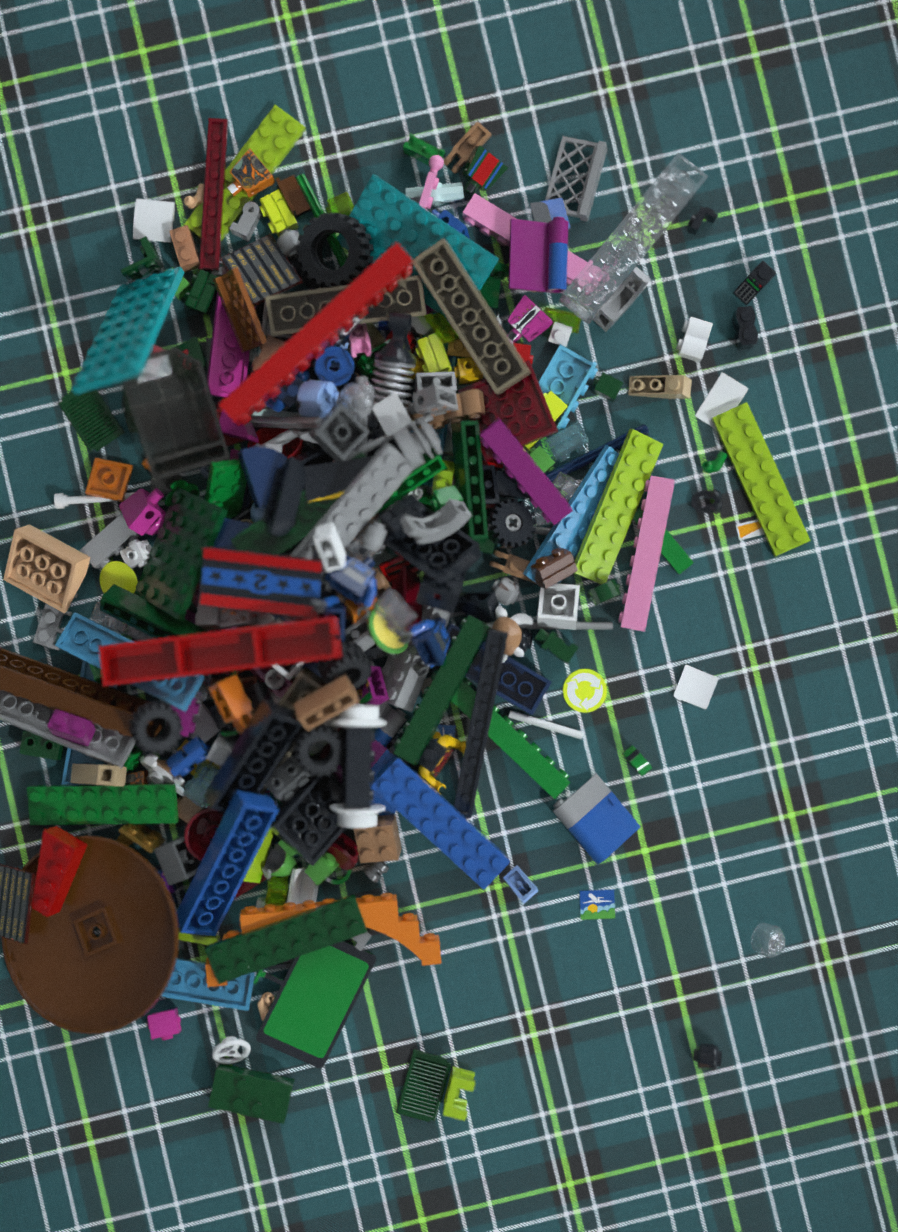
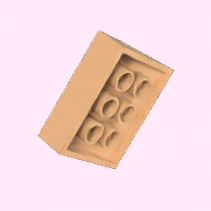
[3,524,90,613]

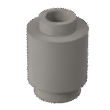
[362,522,387,552]

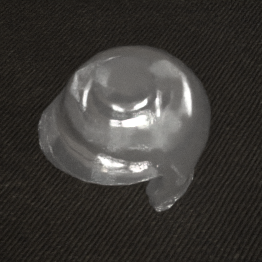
[751,923,786,958]

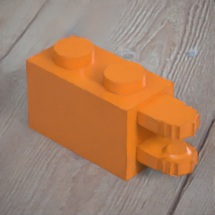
[208,675,253,734]

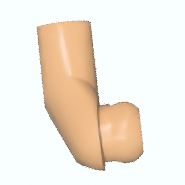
[184,184,204,209]
[257,992,275,1021]

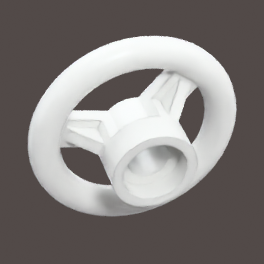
[212,1036,251,1064]

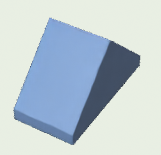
[503,865,538,904]

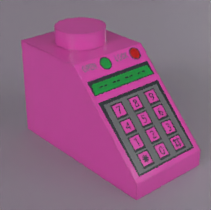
[216,410,259,443]

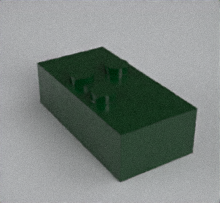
[208,1063,295,1124]

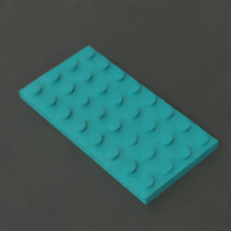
[337,174,499,319]
[72,267,185,395]

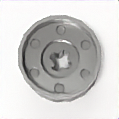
[393,417,443,469]

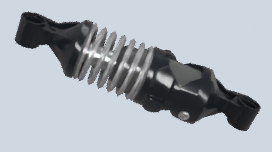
[367,312,417,457]

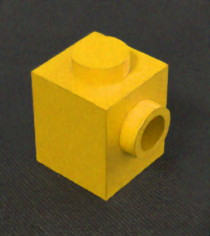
[453,357,483,385]

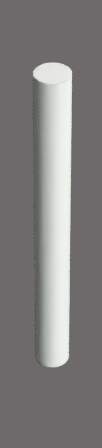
[508,710,584,740]

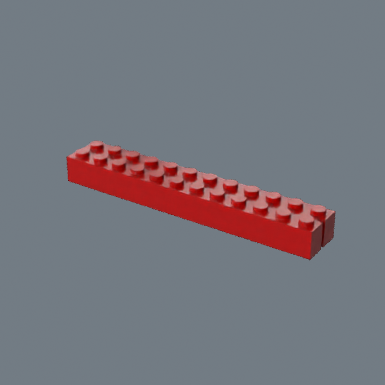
[218,242,413,427]
[99,617,342,686]

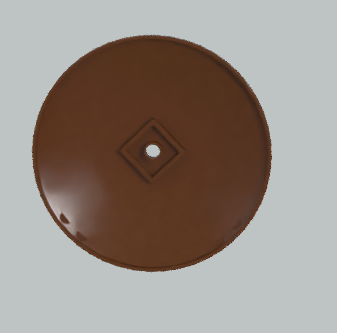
[2,836,179,1034]

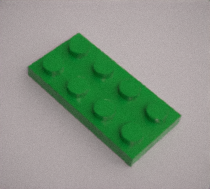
[205,459,246,519]

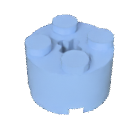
[297,379,342,419]

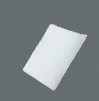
[673,665,719,709]

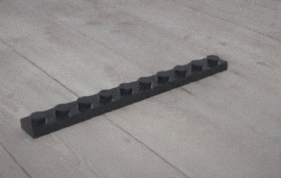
[454,628,508,818]

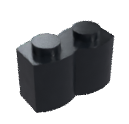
[732,306,758,350]

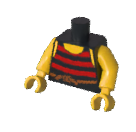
[417,734,466,794]

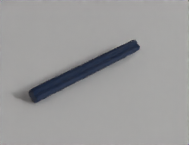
[545,424,649,482]

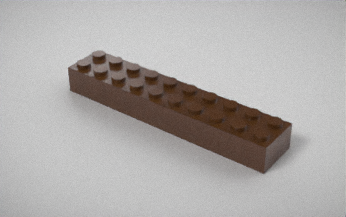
[0,648,165,738]

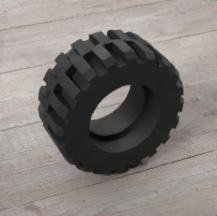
[296,213,374,288]

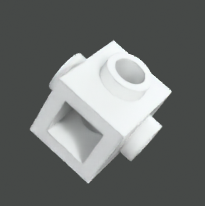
[120,539,152,568]

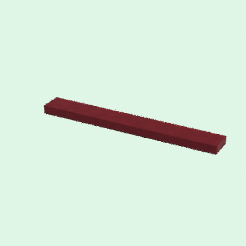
[199,118,228,271]

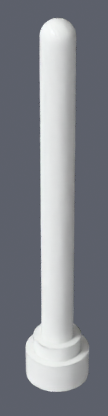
[54,492,135,509]

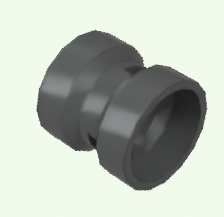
[363,861,390,883]

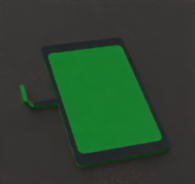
[253,941,376,1068]

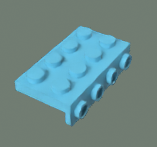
[539,344,598,432]

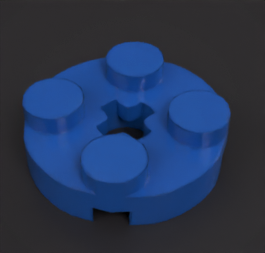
[315,346,355,386]

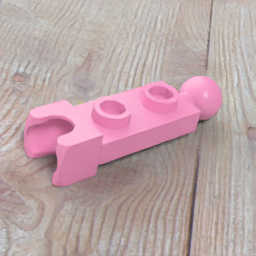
[419,155,444,209]
[348,323,371,358]

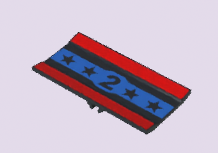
[199,546,323,619]

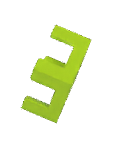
[443,1066,476,1121]

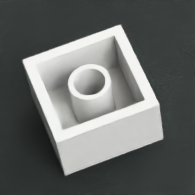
[537,583,580,630]

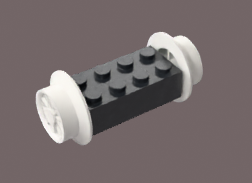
[330,704,387,828]

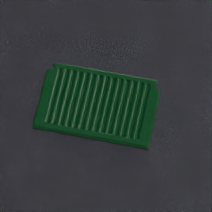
[58,389,125,452]
[396,1049,451,1122]

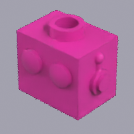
[147,1008,182,1041]

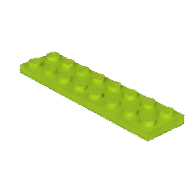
[184,105,306,241]
[711,402,811,557]
[574,429,664,584]

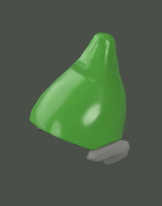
[262,843,300,880]

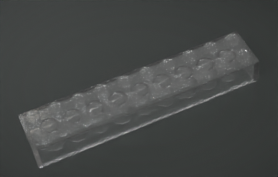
[559,152,708,325]

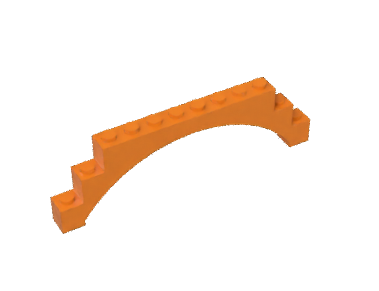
[205,893,441,987]

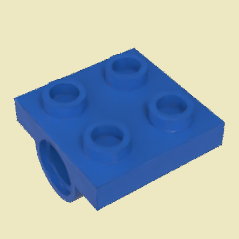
[166,736,211,777]

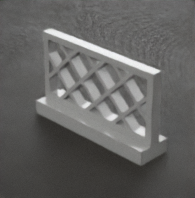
[545,136,607,222]

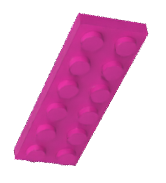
[205,292,255,398]

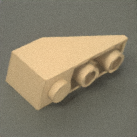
[628,375,692,399]
[70,764,127,787]

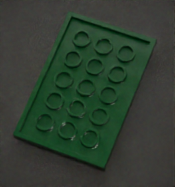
[134,487,227,620]

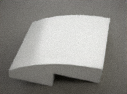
[133,199,175,242]

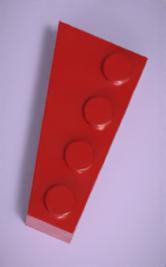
[32,826,88,917]

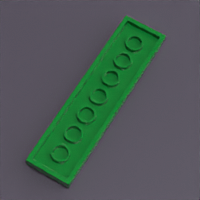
[27,783,179,825]

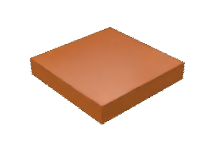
[85,457,133,502]

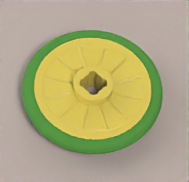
[368,606,409,654]

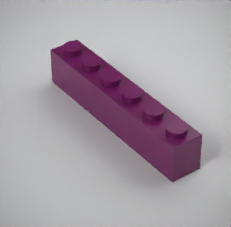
[480,418,573,525]

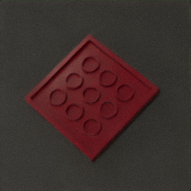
[458,360,558,462]

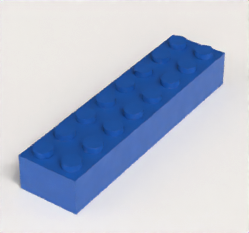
[371,755,510,890]
[176,790,279,936]

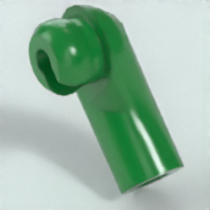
[702,451,727,474]

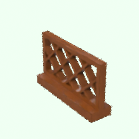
[213,267,267,353]

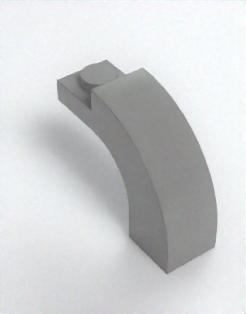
[592,267,651,332]
[400,499,472,544]

